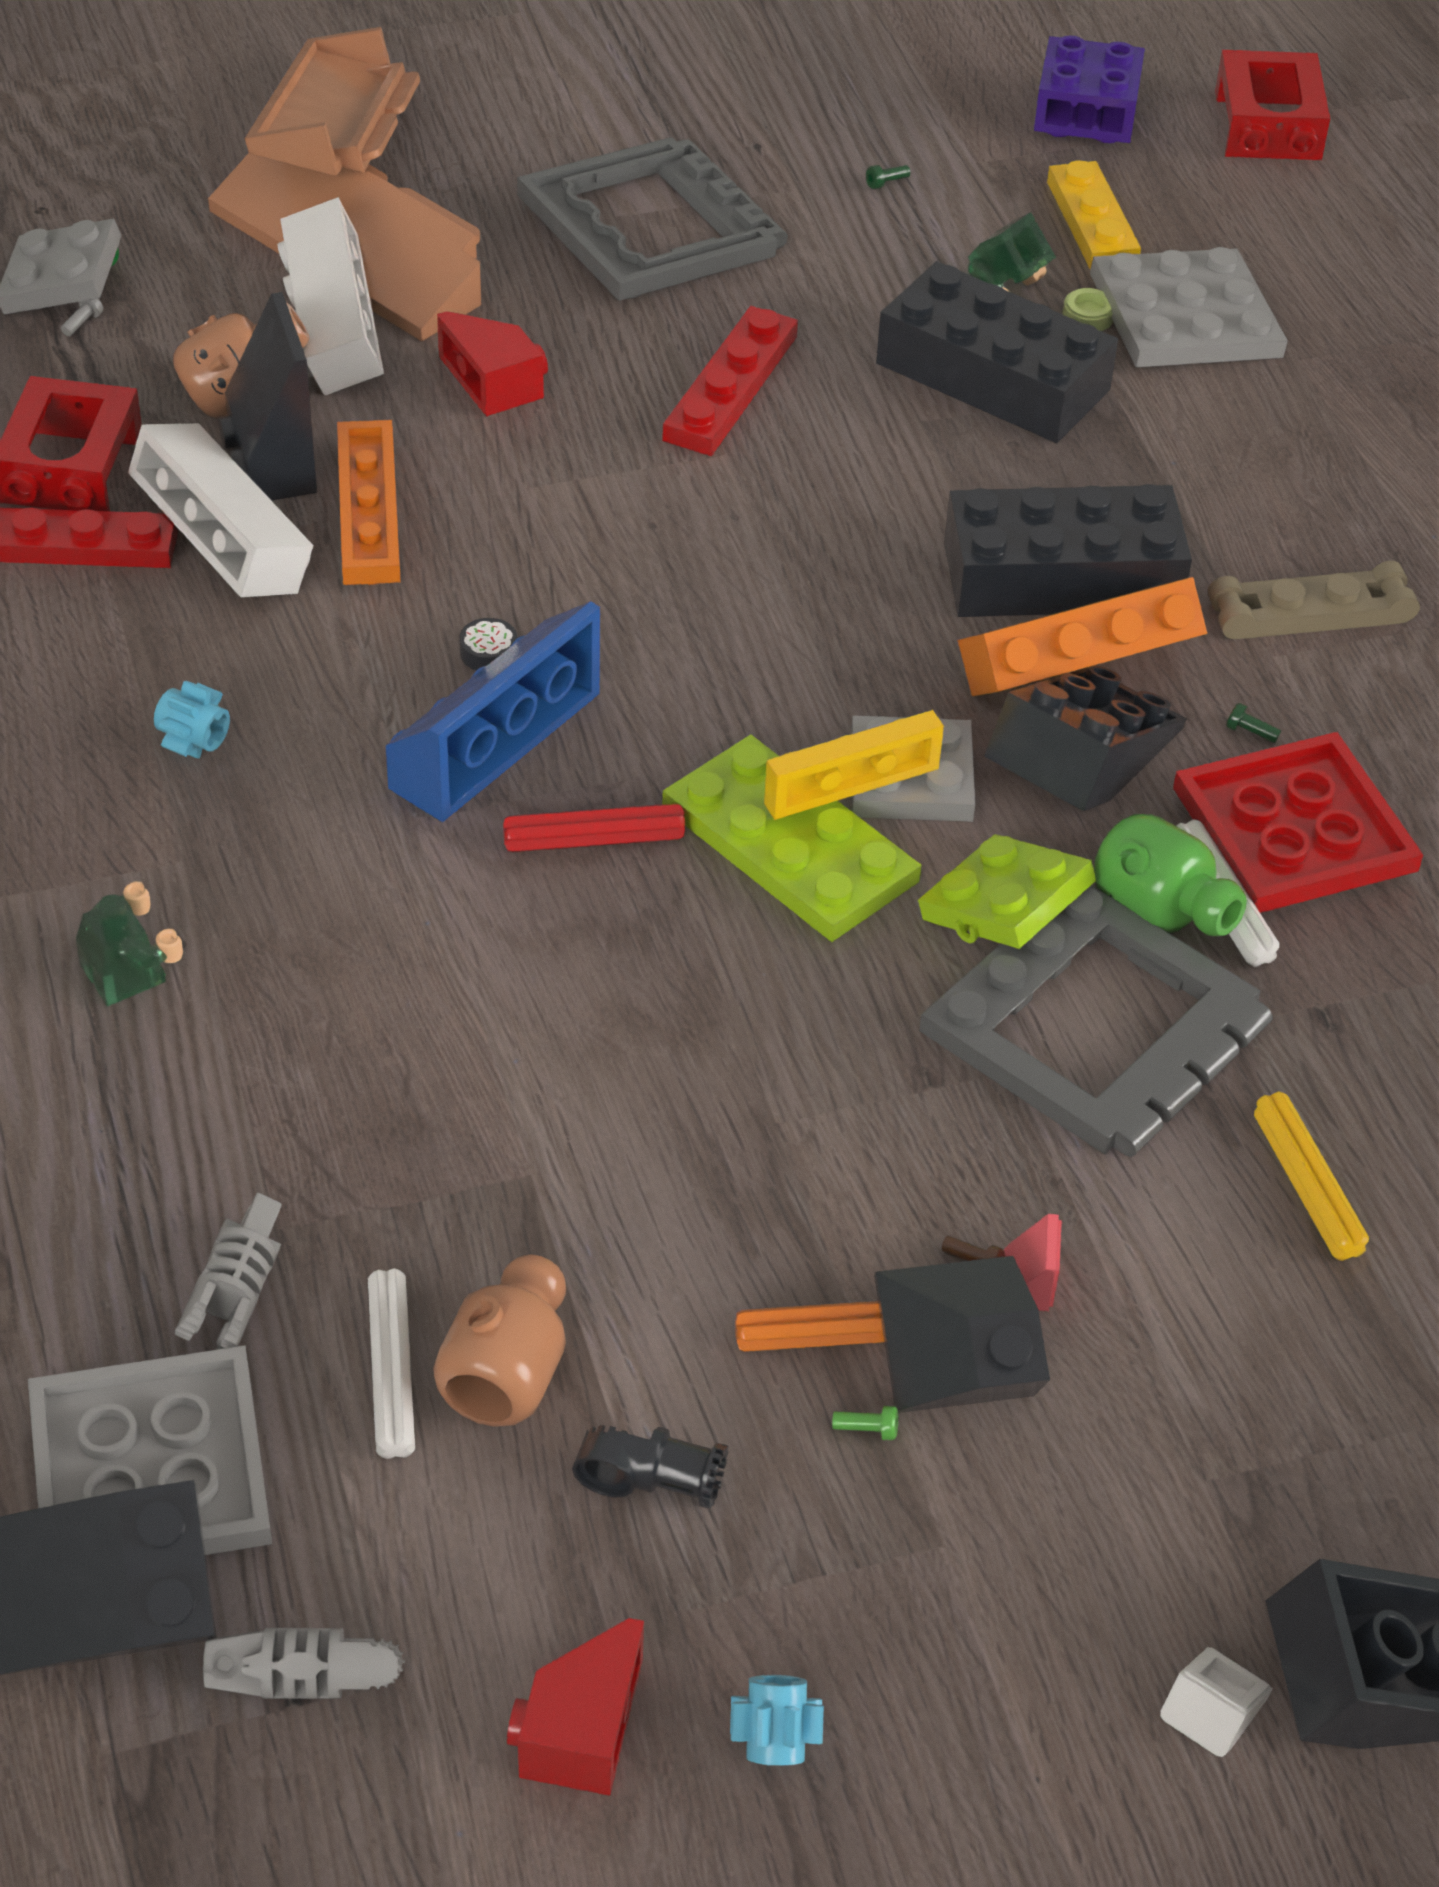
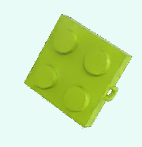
[918,834,1096,949]

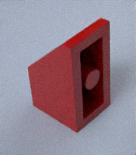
[437,311,548,417]
[507,1618,644,1796]

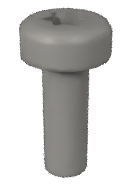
[61,298,103,336]

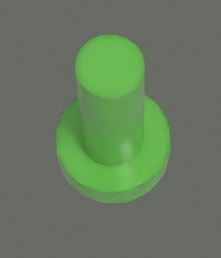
[832,1406,898,1440]

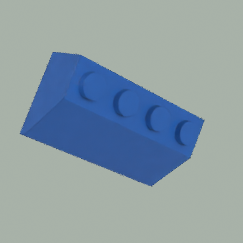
[386,601,600,822]

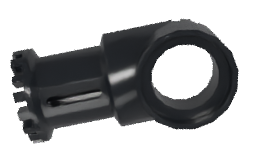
[572,1425,729,1509]

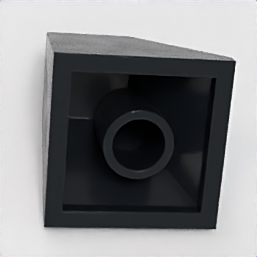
[874,1256,1050,1413]

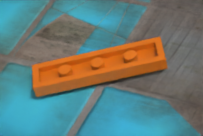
[337,420,401,585]

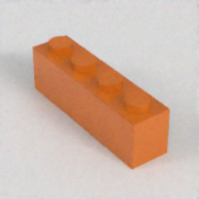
[957,577,1207,697]

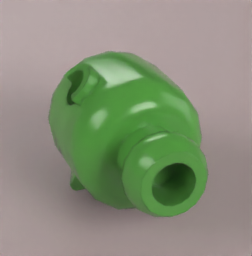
[1094,814,1247,936]

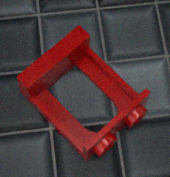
[1215,50,1330,160]
[0,376,142,511]

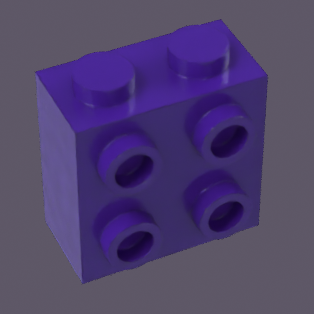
[1034,35,1145,143]

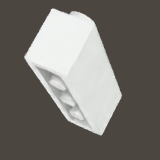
[277,197,384,396]
[128,423,314,597]

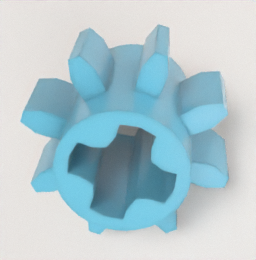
[154,681,230,759]
[730,1675,824,1765]

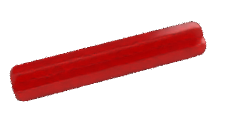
[503,803,685,852]

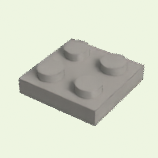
[0,219,122,315]
[851,716,975,822]

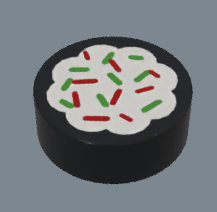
[459,618,518,671]

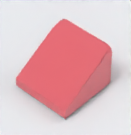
[1004,1214,1062,1312]

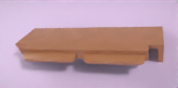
[245,27,420,176]
[208,153,481,341]

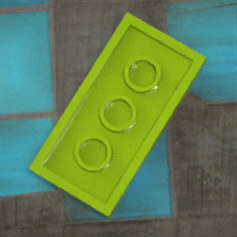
[662,734,922,942]

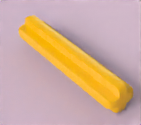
[1254,1091,1369,1261]

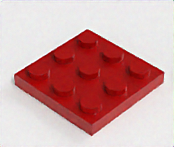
[1173,732,1423,913]

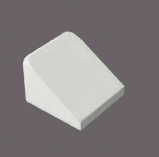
[1160,1647,1273,1757]

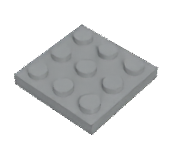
[1090,247,1288,367]
[28,1345,272,1555]

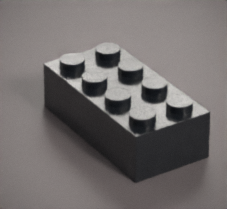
[876,261,1118,443]
[944,484,1192,617]

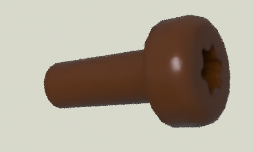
[941,1235,1005,1261]

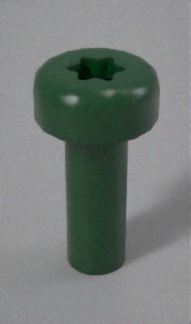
[865,165,910,189]
[1226,703,1282,743]

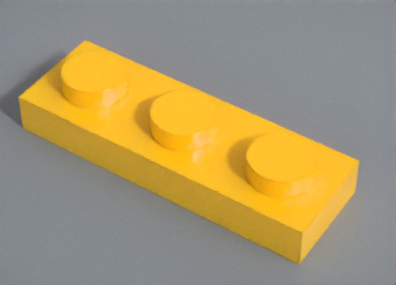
[1047,160,1141,270]
[764,710,944,820]

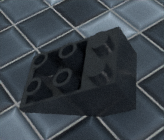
[984,665,1187,811]

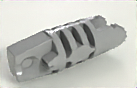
[175,1193,282,1350]
[203,1628,405,1699]

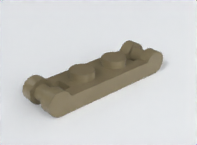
[1207,561,1420,639]

